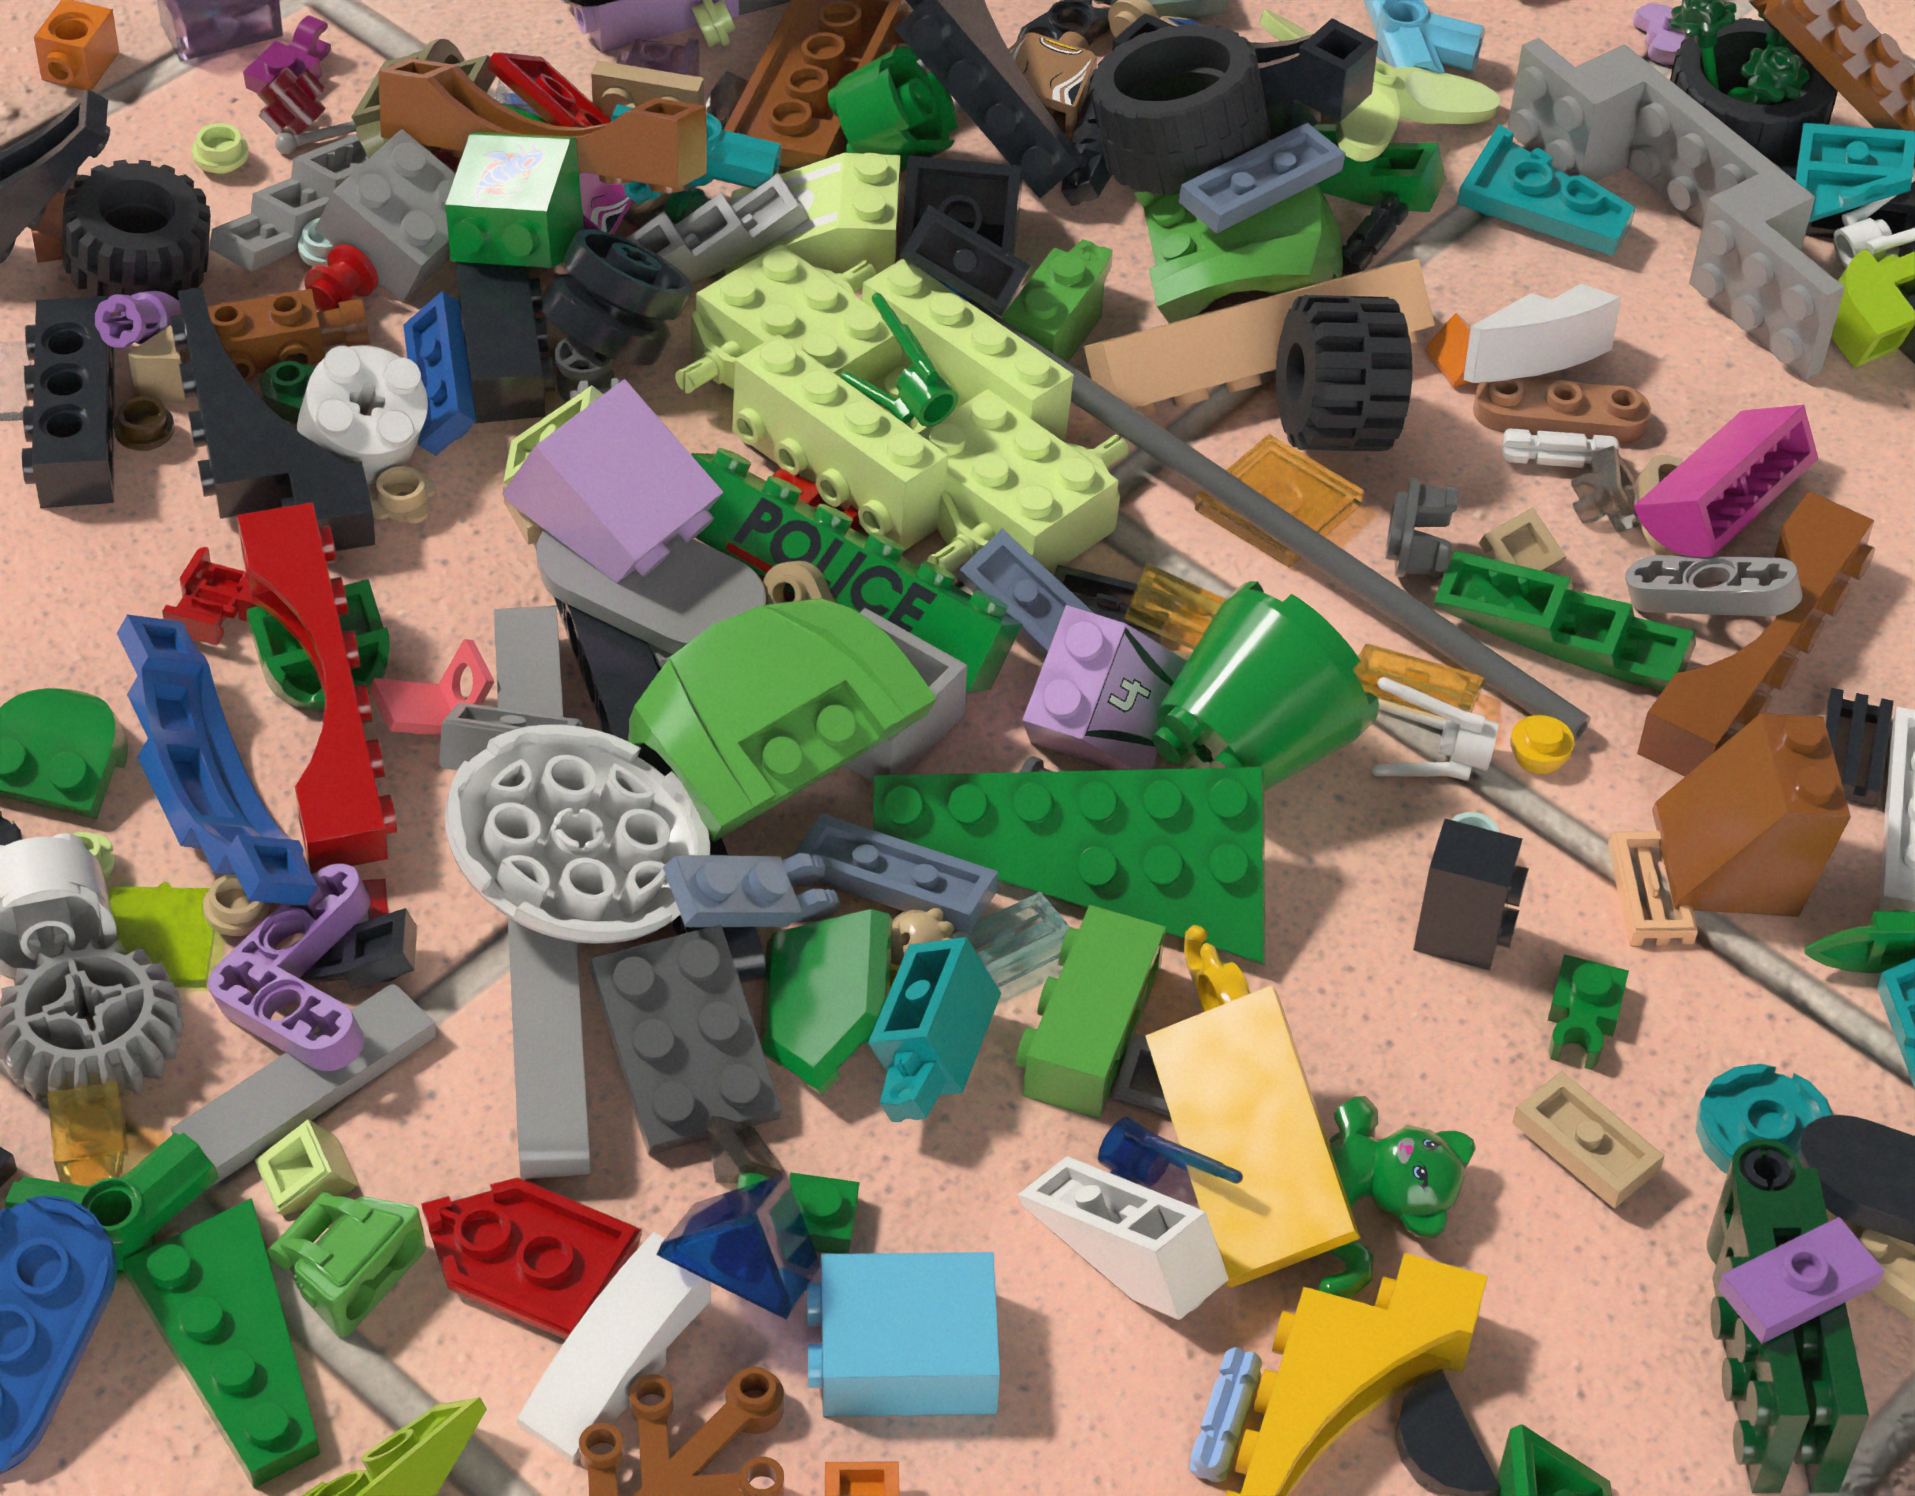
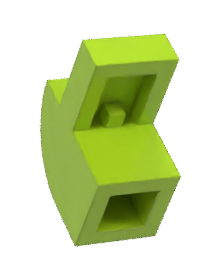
[1831,248,1915,368]

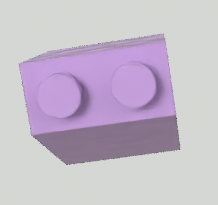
[502,379,723,584]

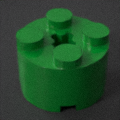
[828,46,957,174]

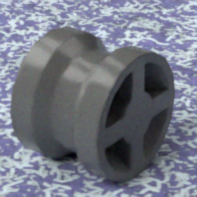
[555,336,615,402]

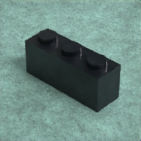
[456,262,555,424]

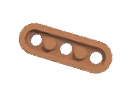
[1473,377,1651,443]

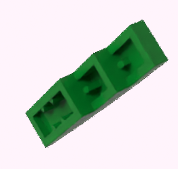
[1434,551,1696,691]

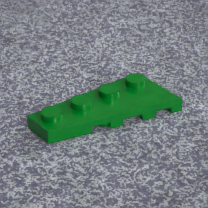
[122,1198,320,1488]

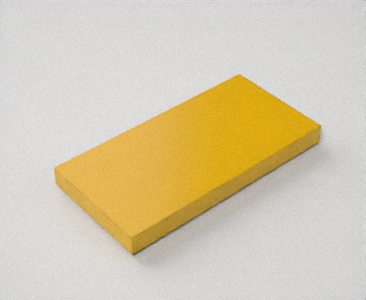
[1146,985,1361,1289]

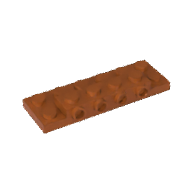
[724,0,911,168]

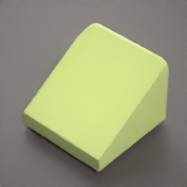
[255,1120,358,1216]

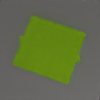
[108,882,215,988]

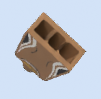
[1008,32,1097,141]

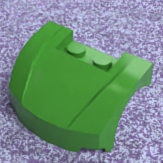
[1133,141,1343,323]
[628,598,937,842]

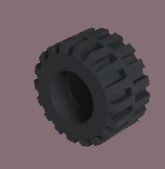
[62,160,211,300]

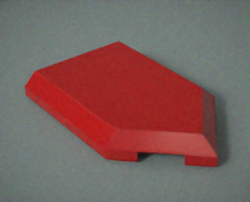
[488,52,611,128]
[421,1177,642,1339]

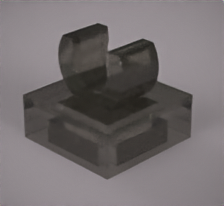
[1571,445,1640,533]

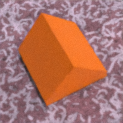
[1425,313,1471,388]

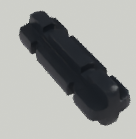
[1342,194,1409,276]

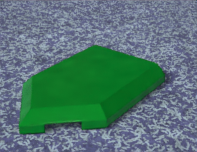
[760,909,893,1096]

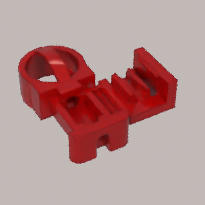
[162,547,258,646]

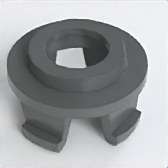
[1385,477,1458,579]

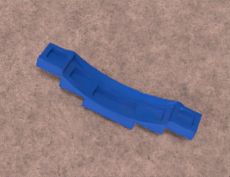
[117,614,317,905]

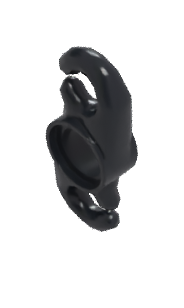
[1016,0,1118,46]

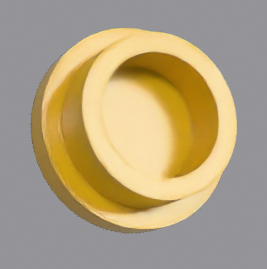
[1510,715,1574,774]

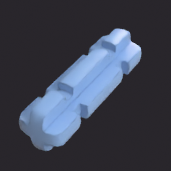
[1189,1347,1262,1482]

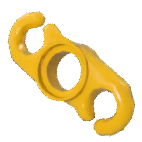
[1184,925,1251,1012]

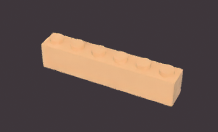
[1083,258,1435,416]

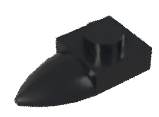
[299,908,417,991]

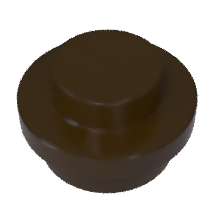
[113,396,175,451]

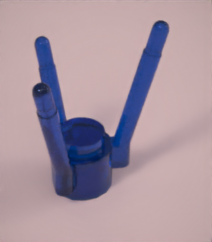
[1098,1117,1243,1186]

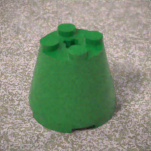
[1152,581,1379,792]

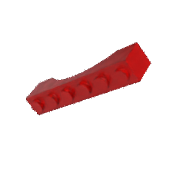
[237,502,397,874]

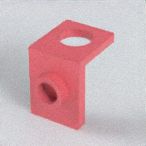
[369,639,494,735]

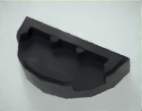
[1395,1369,1501,1496]

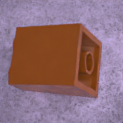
[1652,713,1851,917]

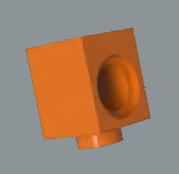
[34,0,119,91]

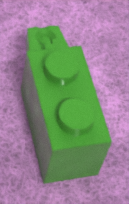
[1002,239,1113,363]

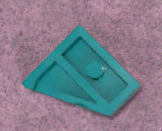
[1796,123,1915,222]

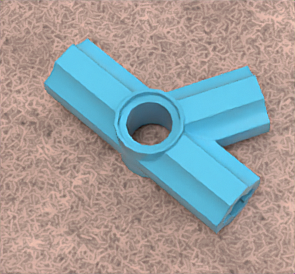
[1363,0,1485,73]

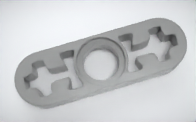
[1625,555,1803,616]

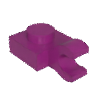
[243,15,331,93]

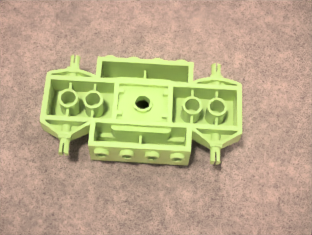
[675,244,1129,574]

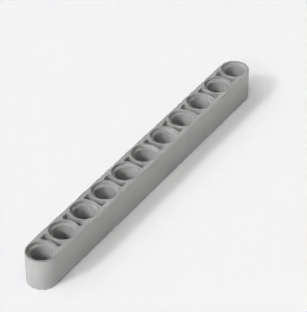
[494,605,591,1179]

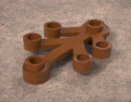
[579,1367,784,1496]

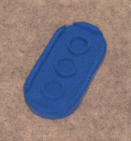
[0,1195,117,1474]

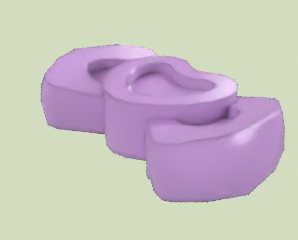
[1633,3,1685,66]

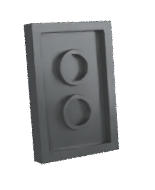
[589,924,782,1155]

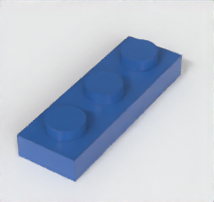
[403,291,476,456]

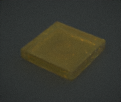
[1195,434,1364,568]

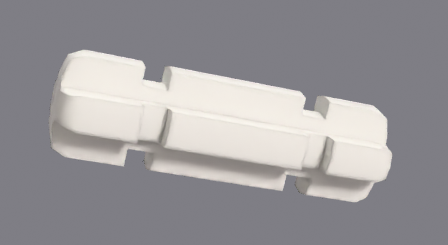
[1502,428,1619,470]

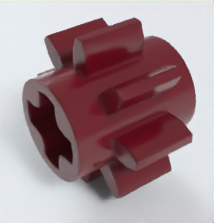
[257,67,326,135]

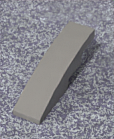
[209,133,369,272]
[626,174,809,284]

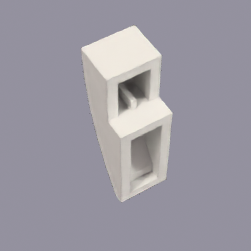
[1463,284,1621,383]
[517,1232,711,1464]

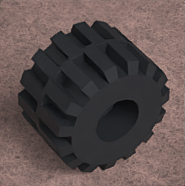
[1276,295,1413,451]

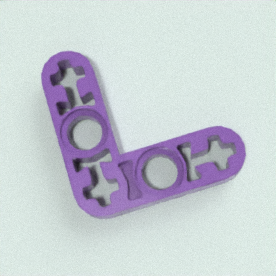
[207,864,371,1071]

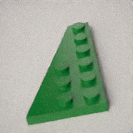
[873,767,1266,966]

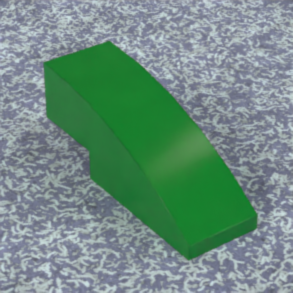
[1270,124,1446,212]

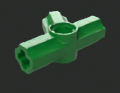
[5,1132,219,1270]

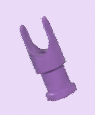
[95,291,181,348]

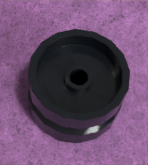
[542,229,693,365]

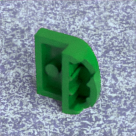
[246,579,390,709]
[0,688,128,819]

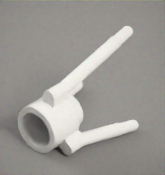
[1834,167,1915,268]
[1364,677,1499,781]

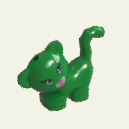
[1318,1096,1476,1299]

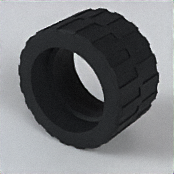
[1670,18,1838,163]
[1089,24,1271,195]

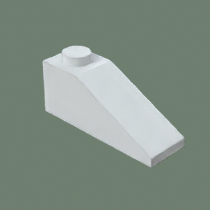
[1018,1156,1229,1320]

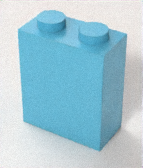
[807,1252,1000,1417]

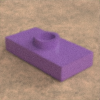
[1717,1217,1884,1344]

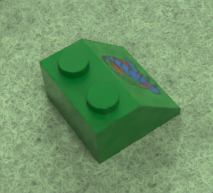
[445,132,584,268]

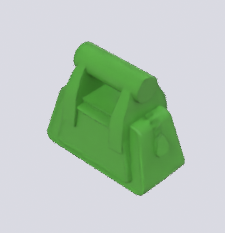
[267,1192,427,1337]

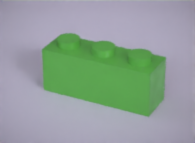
[1016,905,1166,1119]

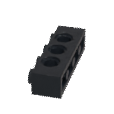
[22,296,115,508]

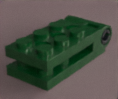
[1706,1139,1869,1493]

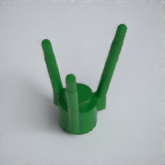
[840,293,958,427]

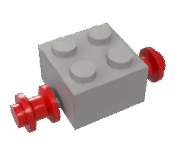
[304,129,461,312]

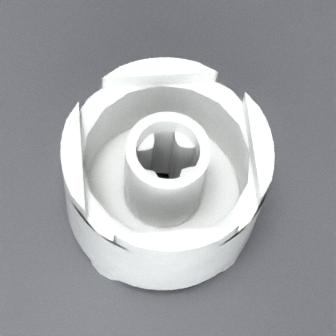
[297,346,428,485]
[0,833,117,985]

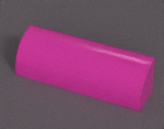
[1634,405,1819,557]

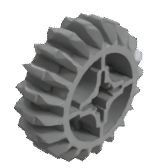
[0,937,184,1112]

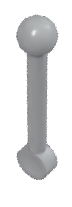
[275,121,356,154]

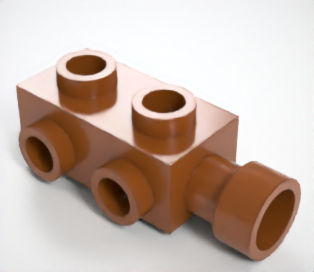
[207,289,370,382]

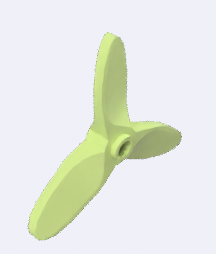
[1259,9,1501,162]

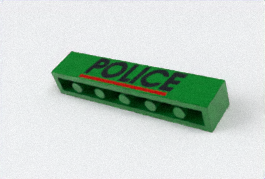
[691,448,1023,693]

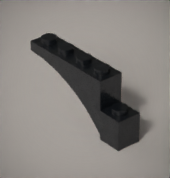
[894,0,1085,199]
[1112,13,1378,140]
[0,89,111,264]
[170,287,376,551]

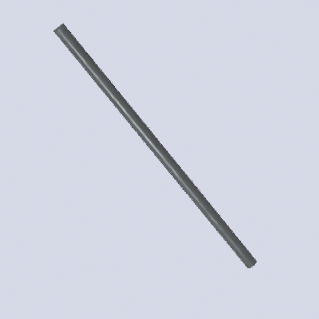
[969,301,1591,742]

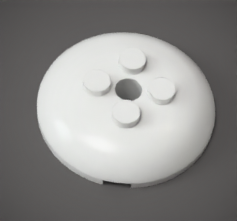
[445,725,710,944]

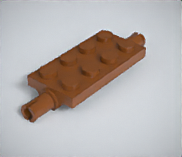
[1749,0,1915,163]

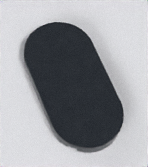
[1794,1115,1915,1245]

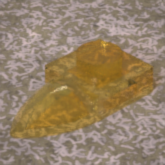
[47,1082,129,1186]

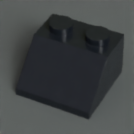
[898,155,1023,272]

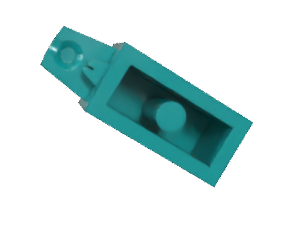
[868,937,1002,1122]

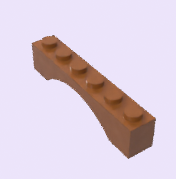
[378,58,707,193]
[1637,491,1875,777]

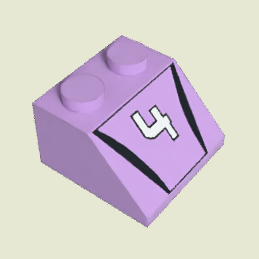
[1022,605,1187,770]

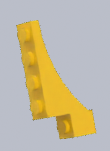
[1226,1253,1488,1496]

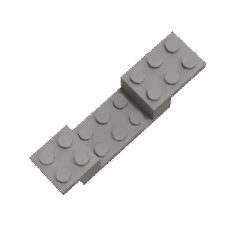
[1507,38,1845,381]

